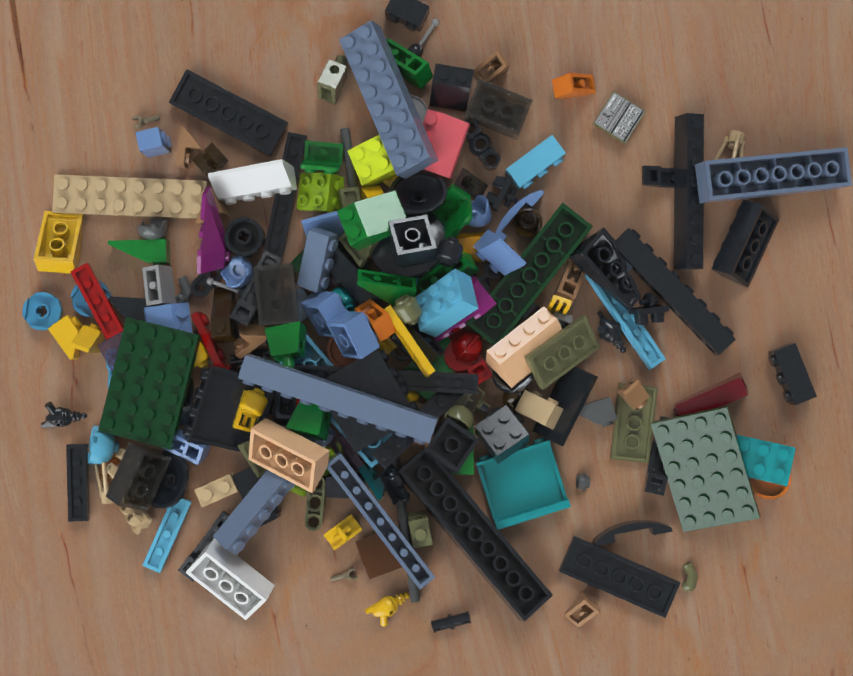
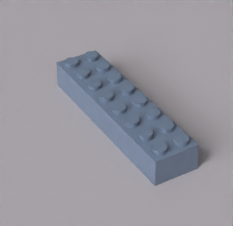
[339,20,439,179]
[695,147,852,203]

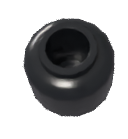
[435,237,463,268]

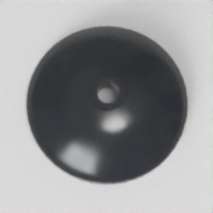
[389,170,447,216]
[141,450,189,509]

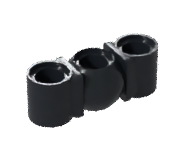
[464,119,500,171]

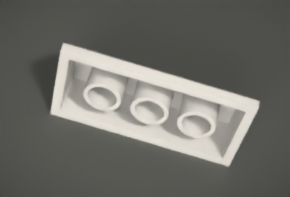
[208,159,297,205]
[186,538,275,620]

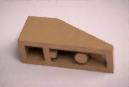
[554,250,585,308]

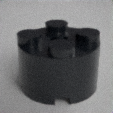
[224,217,266,258]

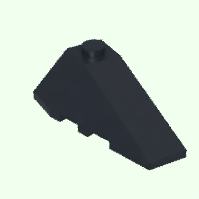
[569,227,641,310]

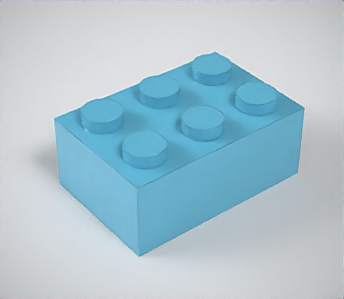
[415,269,478,338]

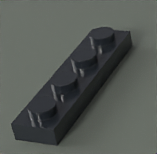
[66,443,90,522]

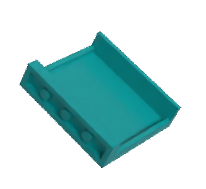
[476,437,571,530]

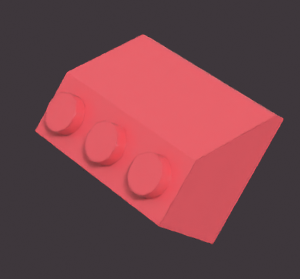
[423,109,470,179]

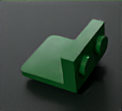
[300,140,344,174]
[433,184,473,239]

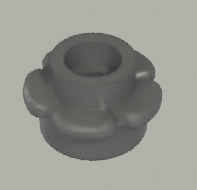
[576,472,590,492]

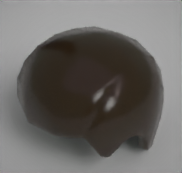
[513,206,543,239]
[502,387,529,412]

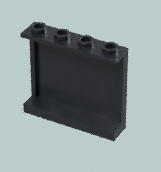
[325,348,419,453]
[183,364,275,452]

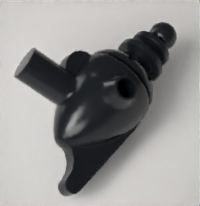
[597,310,627,353]
[41,401,87,428]

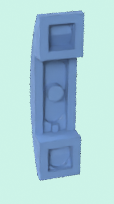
[495,190,544,241]

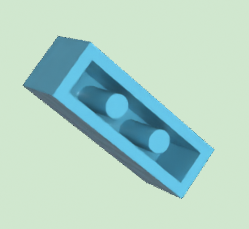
[505,135,566,190]

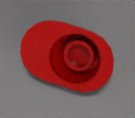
[444,331,482,371]

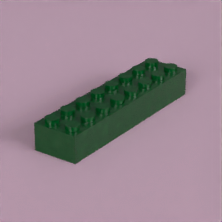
[466,203,593,346]

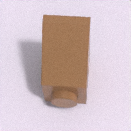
[617,379,650,409]

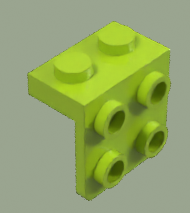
[297,172,345,213]

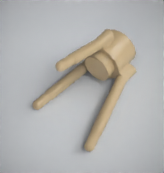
[713,130,745,160]
[94,462,123,504]

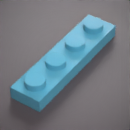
[142,497,192,573]

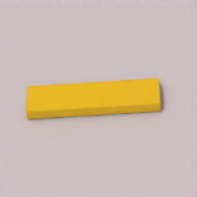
[384,305,435,377]

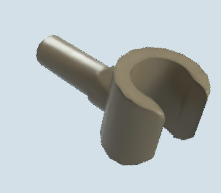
[131,115,160,128]
[331,568,358,581]

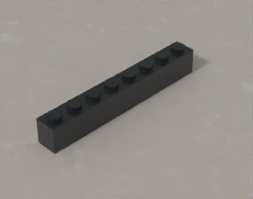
[674,113,704,270]
[615,228,736,355]
[330,241,445,368]

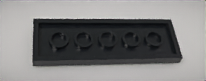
[169,69,289,157]
[558,535,680,618]

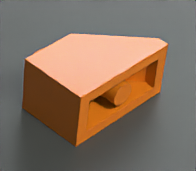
[552,73,596,99]
[354,299,397,342]

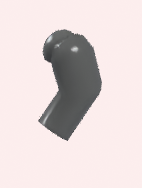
[175,276,192,303]

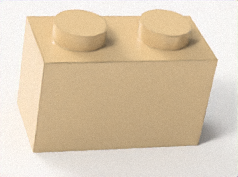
[515,390,564,430]
[194,472,239,508]

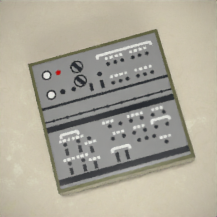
[593,91,646,145]

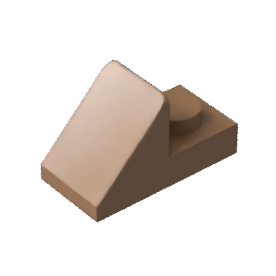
[176,127,204,169]
[233,324,267,359]

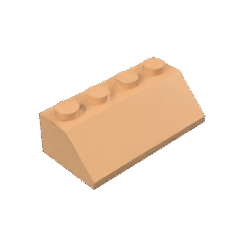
[486,306,562,388]
[248,418,330,493]

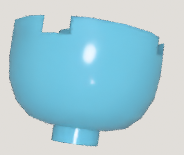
[88,425,119,464]

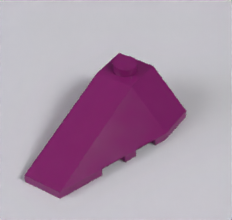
[197,187,231,274]
[431,275,497,343]

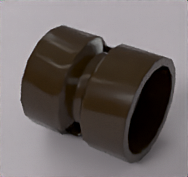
[192,143,229,178]

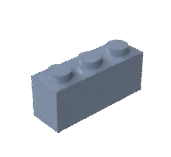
[297,228,338,293]

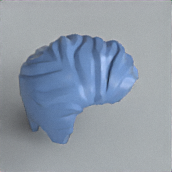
[468,195,492,227]
[221,255,253,288]

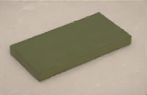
[524,315,600,390]
[610,383,658,463]

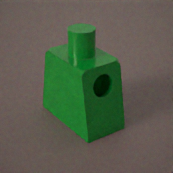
[265,321,307,369]
[286,402,332,441]

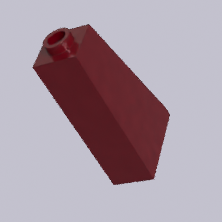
[673,373,748,417]

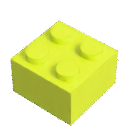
[347,135,396,187]

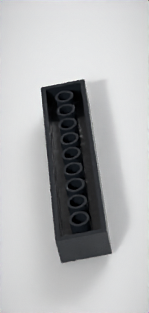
[397,448,553,622]

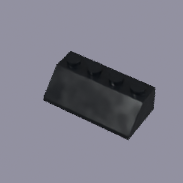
[712,200,779,288]

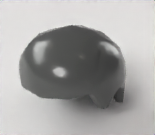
[137,219,168,239]

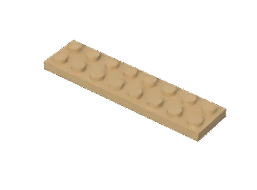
[52,175,208,219]

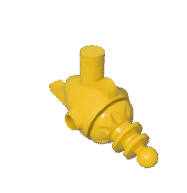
[364,592,410,626]

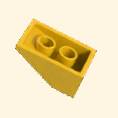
[34,211,84,274]

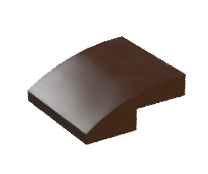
[355,534,402,579]

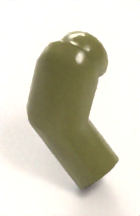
[682,562,698,592]

